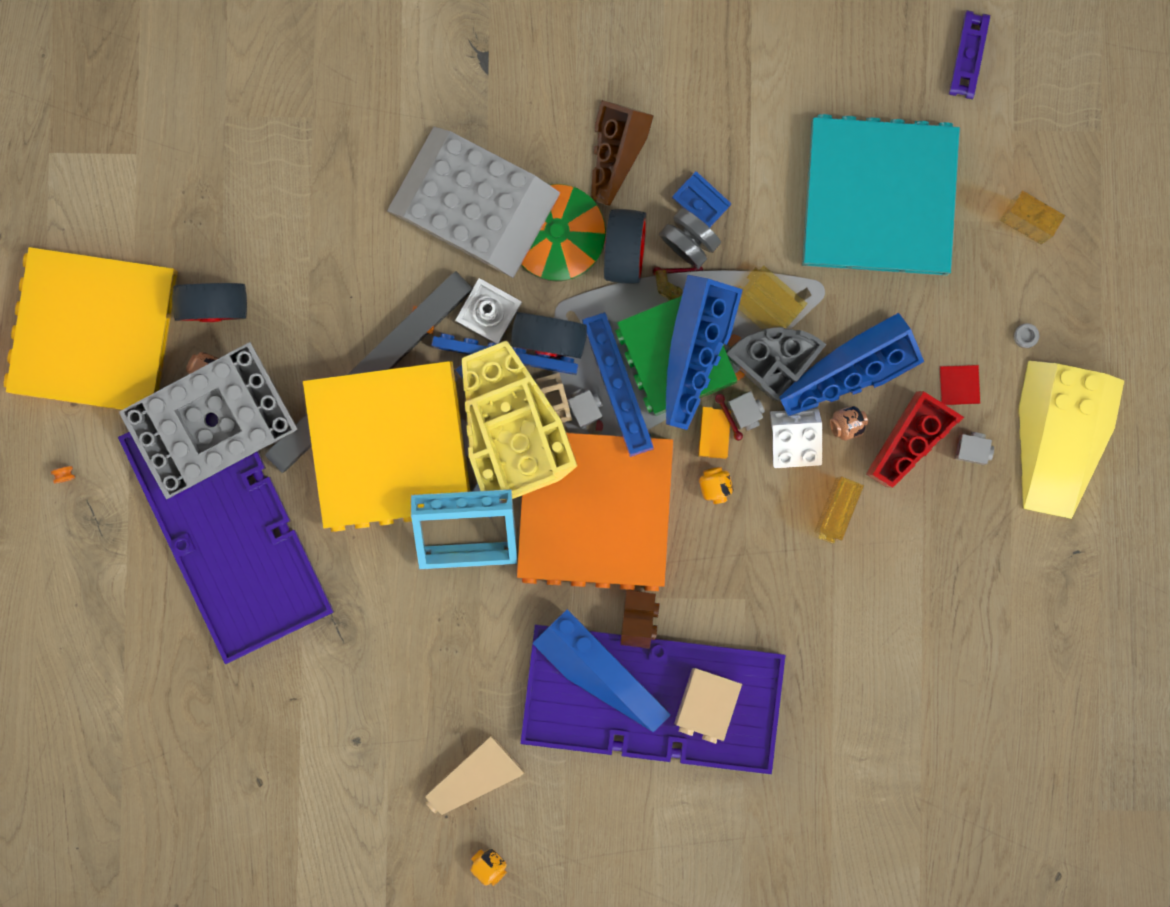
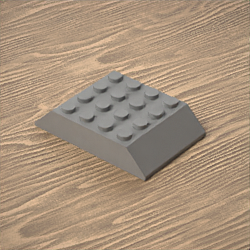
[387,127,560,278]

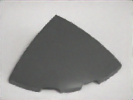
[726,327,826,401]

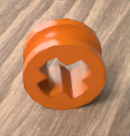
[51,466,75,484]

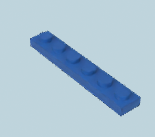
[582,312,654,457]
[432,333,578,375]

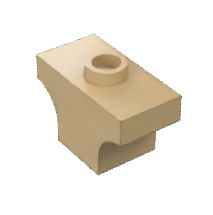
[536,373,572,423]

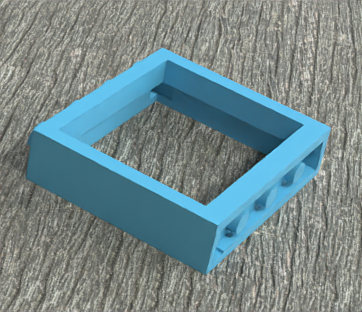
[411,490,517,569]

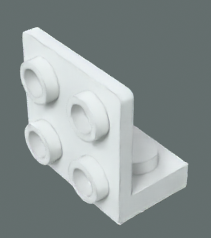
[770,409,822,468]

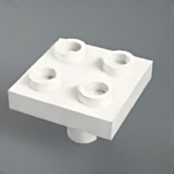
[455,278,522,344]

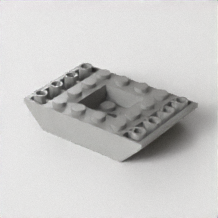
[119,342,298,499]

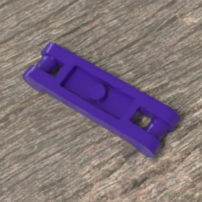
[949,10,990,100]

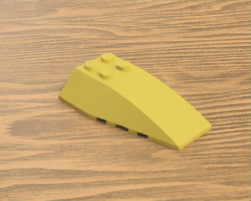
[462,340,577,500]
[1018,361,1124,519]

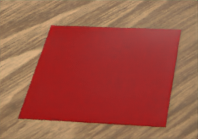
[940,365,980,405]

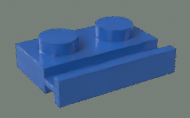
[672,171,731,228]

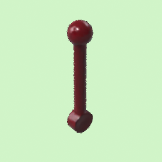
[652,266,703,276]
[715,394,743,441]

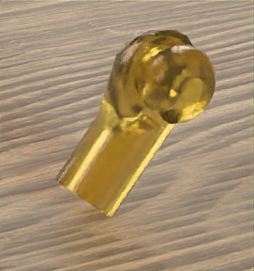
[654,269,683,300]

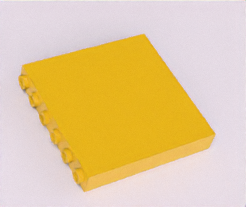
[3,247,178,410]
[303,361,470,532]

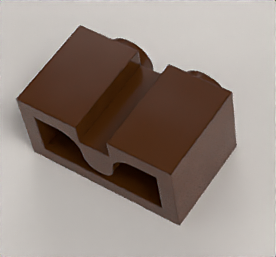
[620,590,660,649]

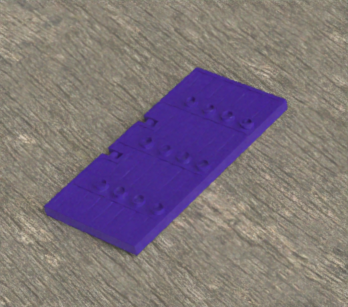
[118,413,334,664]
[520,624,786,775]

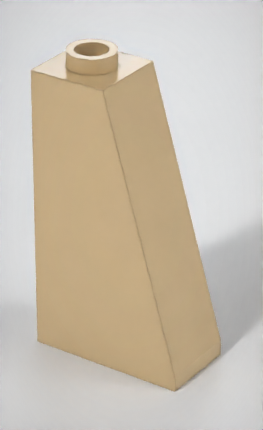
[425,735,525,815]

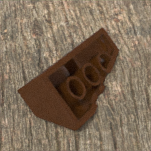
[591,100,654,206]

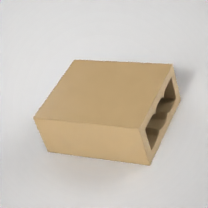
[674,668,742,744]

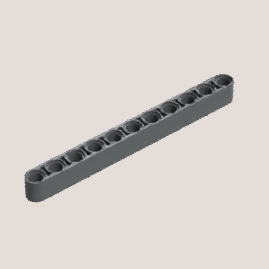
[265,271,473,473]

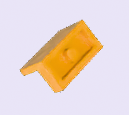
[698,407,731,459]

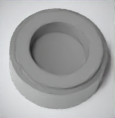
[1013,323,1039,348]

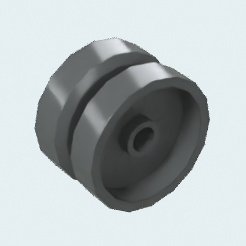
[659,208,721,269]

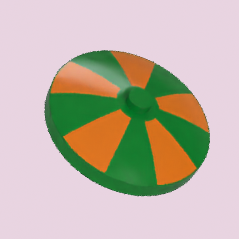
[521,184,606,282]

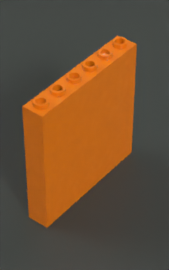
[517,433,673,591]

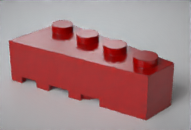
[866,391,964,488]

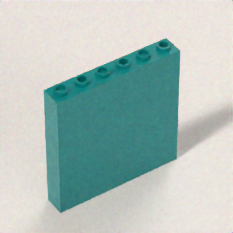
[802,114,960,276]

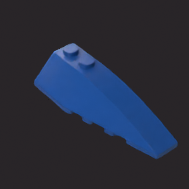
[666,275,743,430]
[779,313,924,416]
[533,609,671,732]

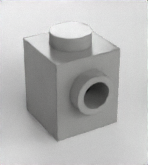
[568,388,603,428]
[727,391,765,431]
[955,432,994,465]

